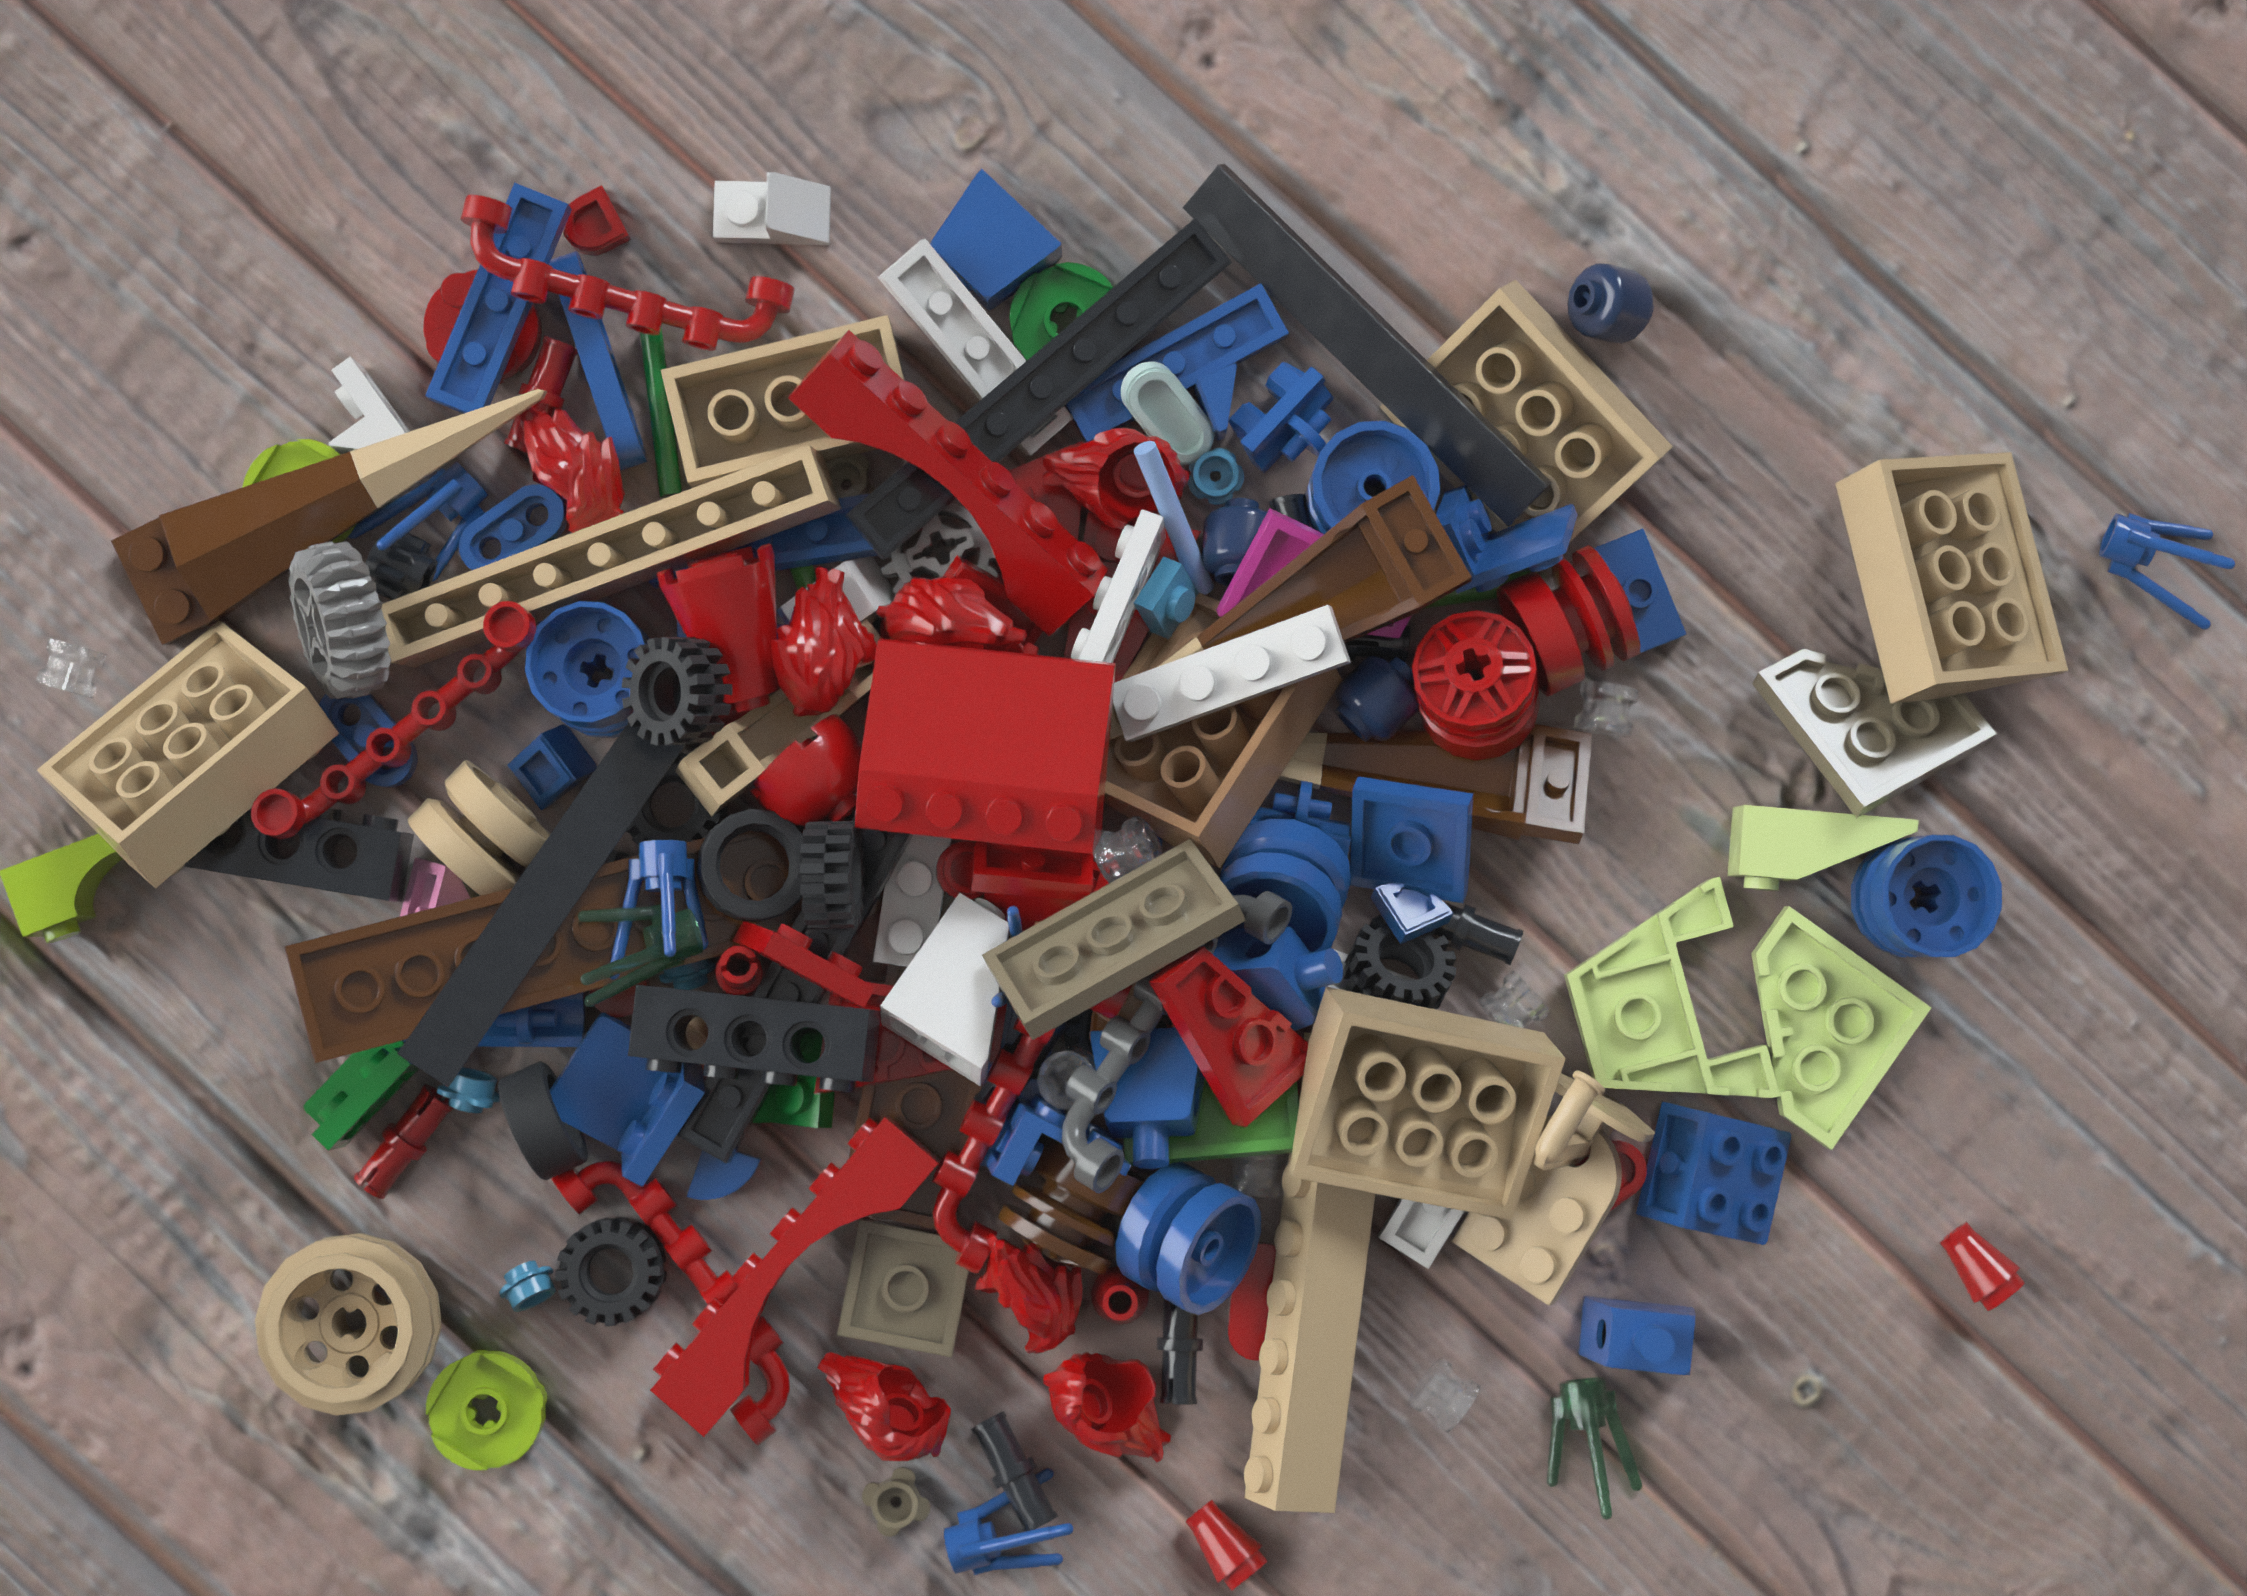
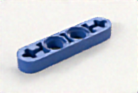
[549,251,648,471]

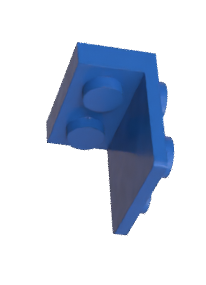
[1436,485,1578,593]
[550,1013,705,1187]
[984,1094,1131,1186]
[1636,1101,1791,1245]

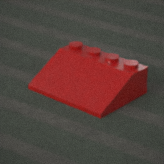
[855,638,1116,854]

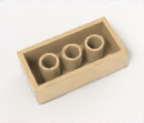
[661,315,905,488]

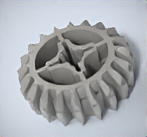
[288,542,391,699]

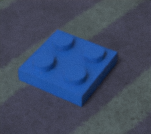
[1350,777,1473,903]

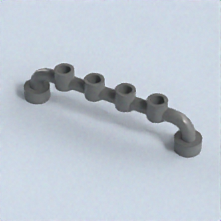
[1062,891,1292,1193]

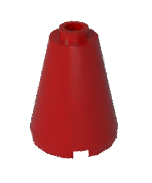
[657,544,779,712]

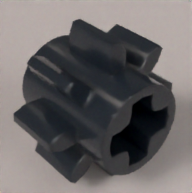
[365,533,438,600]

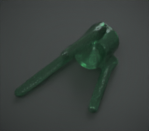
[578,904,703,1007]
[1546,1377,1643,1520]

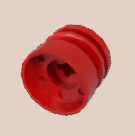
[1496,545,1640,697]
[1412,610,1540,761]

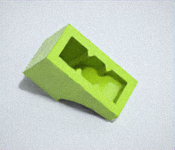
[0,834,123,944]

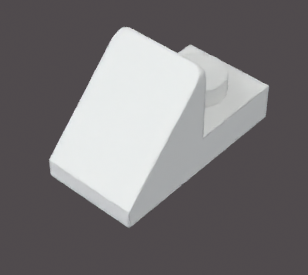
[713,172,831,245]
[328,357,410,454]

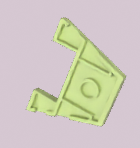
[1564,877,1781,1098]

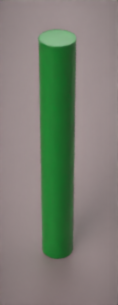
[639,326,682,498]

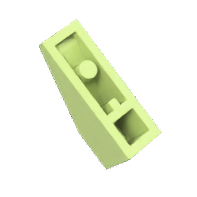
[1728,805,1919,891]

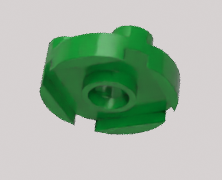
[1009,262,1113,361]

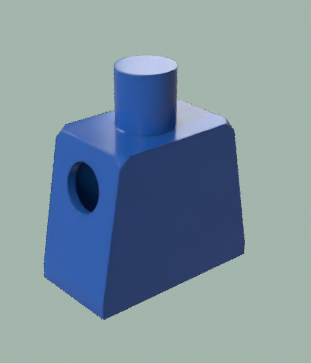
[930,169,1062,311]
[1213,926,1343,1031]
[1090,1027,1205,1169]
[1578,1296,1696,1375]

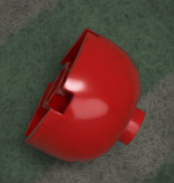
[750,714,862,828]

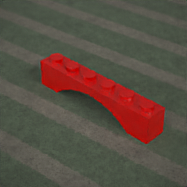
[788,330,1108,636]
[650,1115,941,1437]

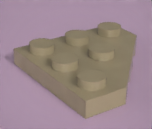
[1752,649,1997,818]

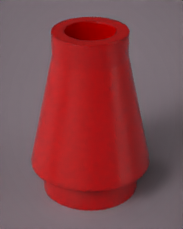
[1939,1221,2025,1311]
[1091,1266,1149,1325]
[1185,1500,1268,1591]

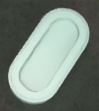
[1121,362,1214,465]

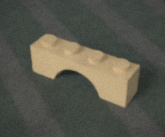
[676,619,882,816]

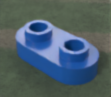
[459,484,567,570]
[319,693,418,788]

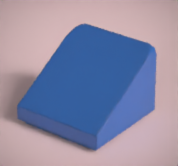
[1194,364,1237,441]
[507,724,597,811]

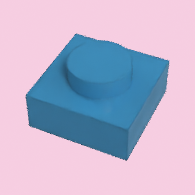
[1133,557,1199,639]

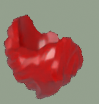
[520,407,625,533]
[1042,428,1189,529]
[770,566,877,717]
[876,577,1027,653]
[975,1233,1082,1354]
[1043,1351,1171,1463]
[817,1352,951,1461]

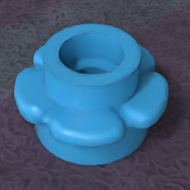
[1188,448,1244,505]
[659,958,716,990]
[499,1261,556,1312]

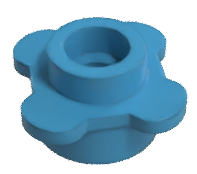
[437,1067,500,1113]

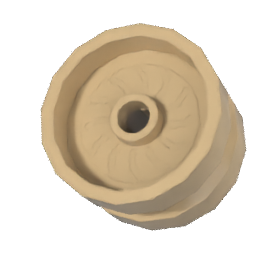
[407,760,550,896]

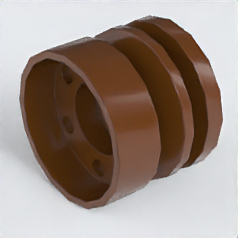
[998,1133,1146,1275]

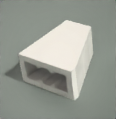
[880,893,1009,1086]

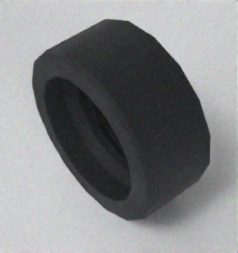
[697,809,804,922]
[498,1061,588,1180]

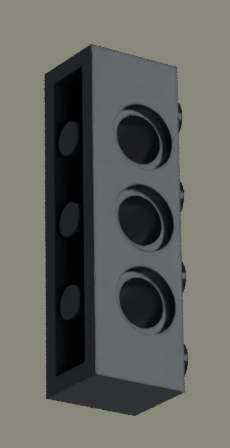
[184,808,414,902]
[628,985,881,1092]

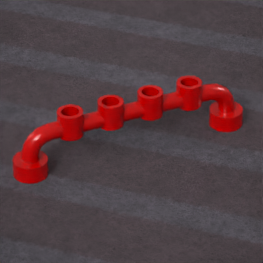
[460,195,795,351]
[251,601,536,839]
[932,984,1133,1274]
[551,1161,790,1446]

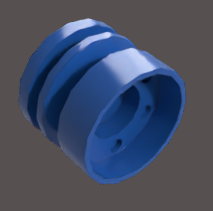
[525,601,650,738]
[1851,835,2002,957]

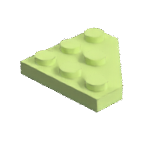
[1751,906,1932,1150]

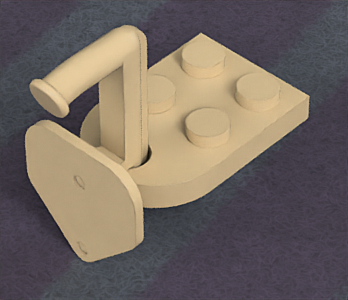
[1451,1070,1655,1306]

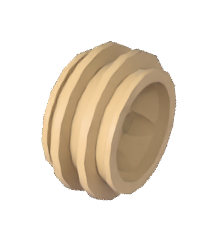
[255,1233,442,1416]

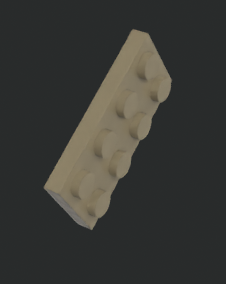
[982,839,1246,1040]

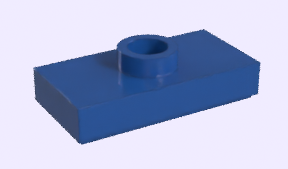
[1594,528,1687,653]

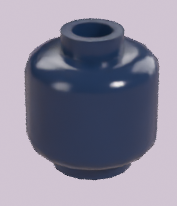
[1567,263,1654,344]
[1202,498,1267,586]
[1334,656,1419,742]

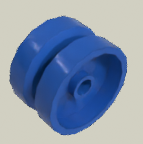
[1305,421,1440,534]
[1220,819,1351,953]
[1115,1162,1261,1315]

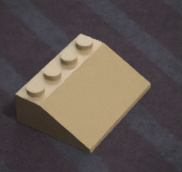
[1380,280,1673,573]
[1835,452,2068,704]
[37,620,339,889]
[1289,986,1566,1220]

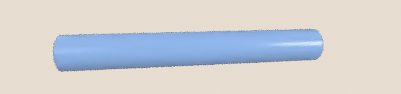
[1134,441,1214,595]

